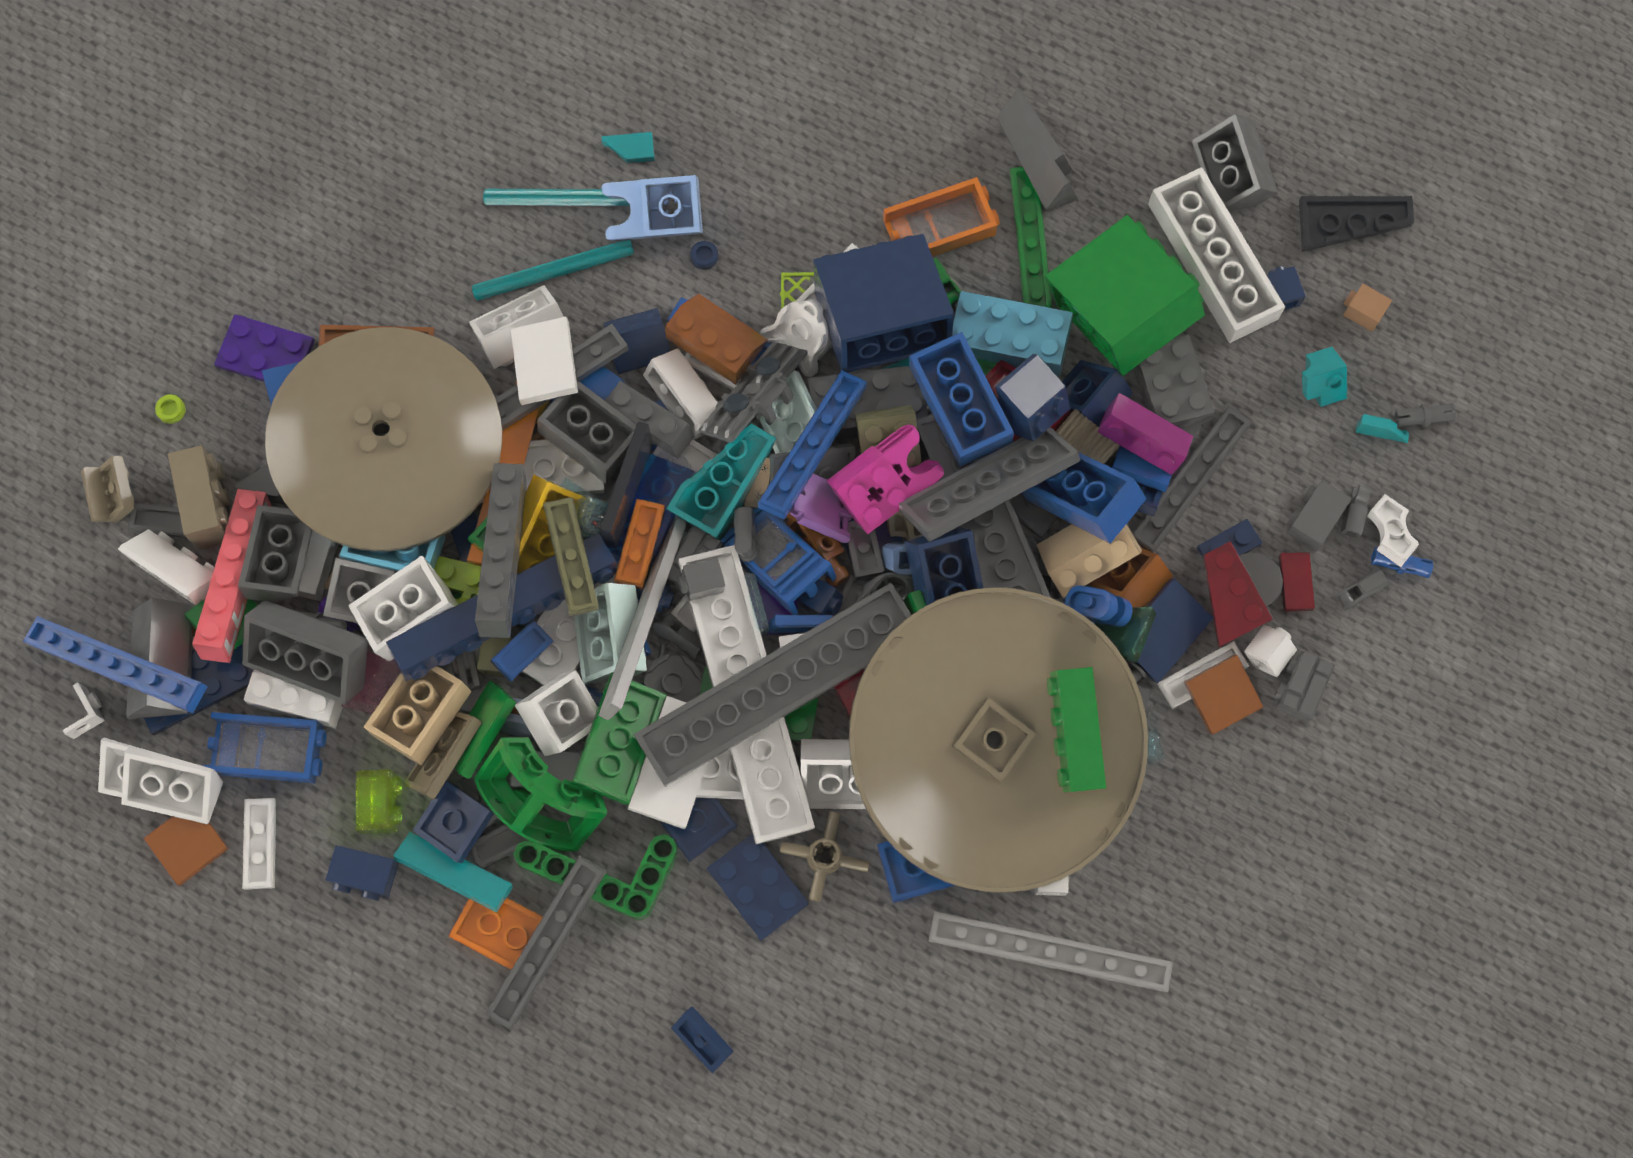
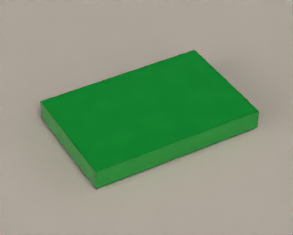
[454,680,516,779]

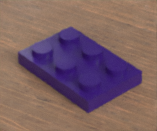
[214,314,315,382]

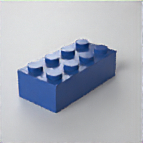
[909,332,1014,467]
[1022,452,1146,544]

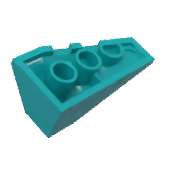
[667,424,777,540]

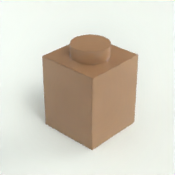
[1343,284,1392,332]

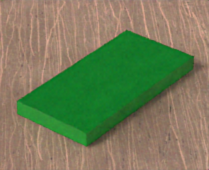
[571,672,667,805]

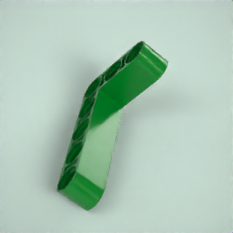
[514,834,678,920]

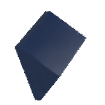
[604,308,670,374]

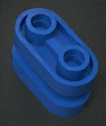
[1065,585,1133,627]

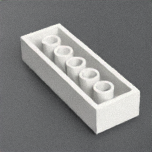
[1148,167,1285,343]

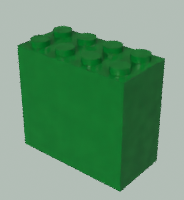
[1045,215,1205,376]

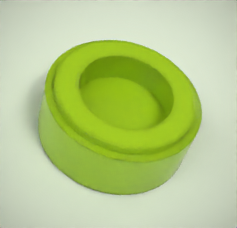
[155,394,186,424]

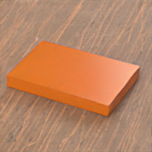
[448,898,543,970]

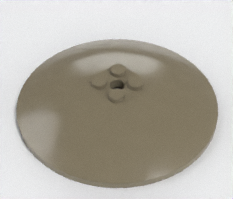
[265,327,502,551]

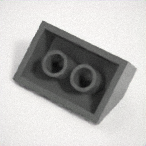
[1192,114,1278,212]
[238,505,313,603]

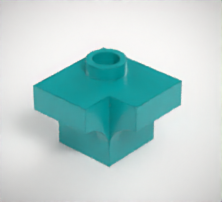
[1302,347,1347,407]

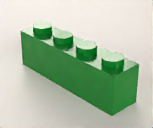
[1047,667,1106,793]

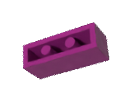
[1097,393,1193,475]

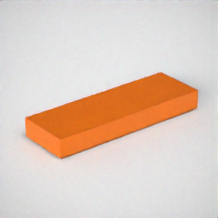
[614,499,666,589]

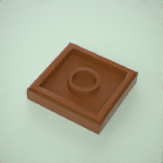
[1184,654,1263,735]
[143,816,229,886]

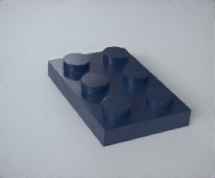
[707,833,809,941]

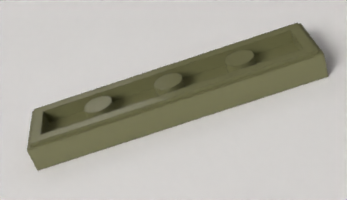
[543,497,599,616]

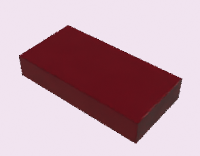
[1279,552,1315,612]

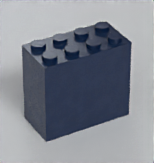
[813,233,954,373]

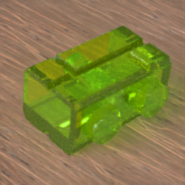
[356,769,402,834]

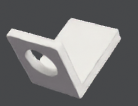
[63,683,105,739]

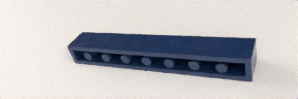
[386,533,617,682]

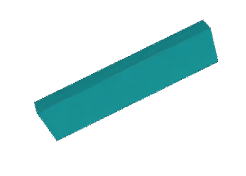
[393,832,513,913]

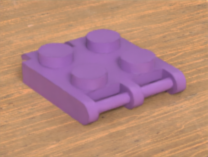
[790,474,851,543]

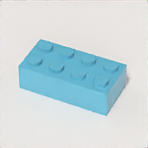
[953,291,1073,377]

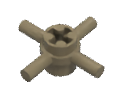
[780,811,870,902]

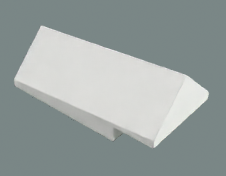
[98,738,223,824]

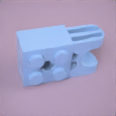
[602,175,703,241]

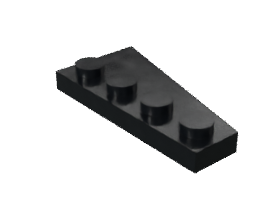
[1299,196,1414,252]

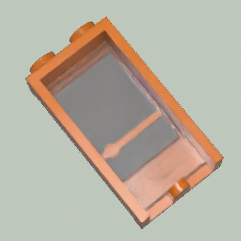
[883,177,1000,257]

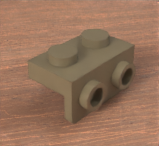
[81,456,134,522]

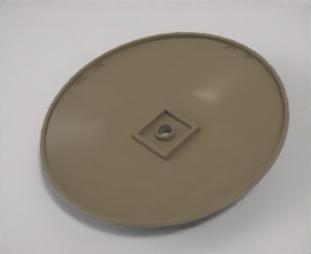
[849,588,1148,892]

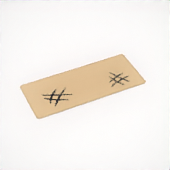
[745,458,770,508]

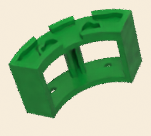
[474,737,608,851]

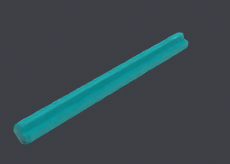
[483,189,630,206]
[472,239,634,301]

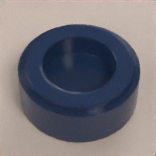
[690,241,718,270]

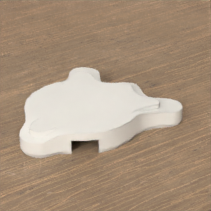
[760,299,828,377]

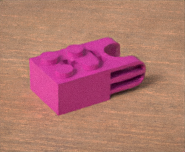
[827,425,944,534]

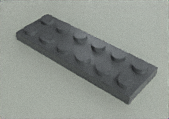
[899,427,1080,542]

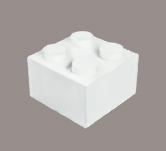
[515,670,598,756]

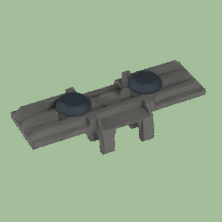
[699,341,808,442]

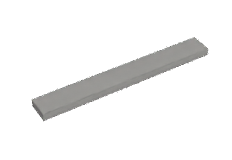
[598,517,686,720]
[928,911,1173,993]

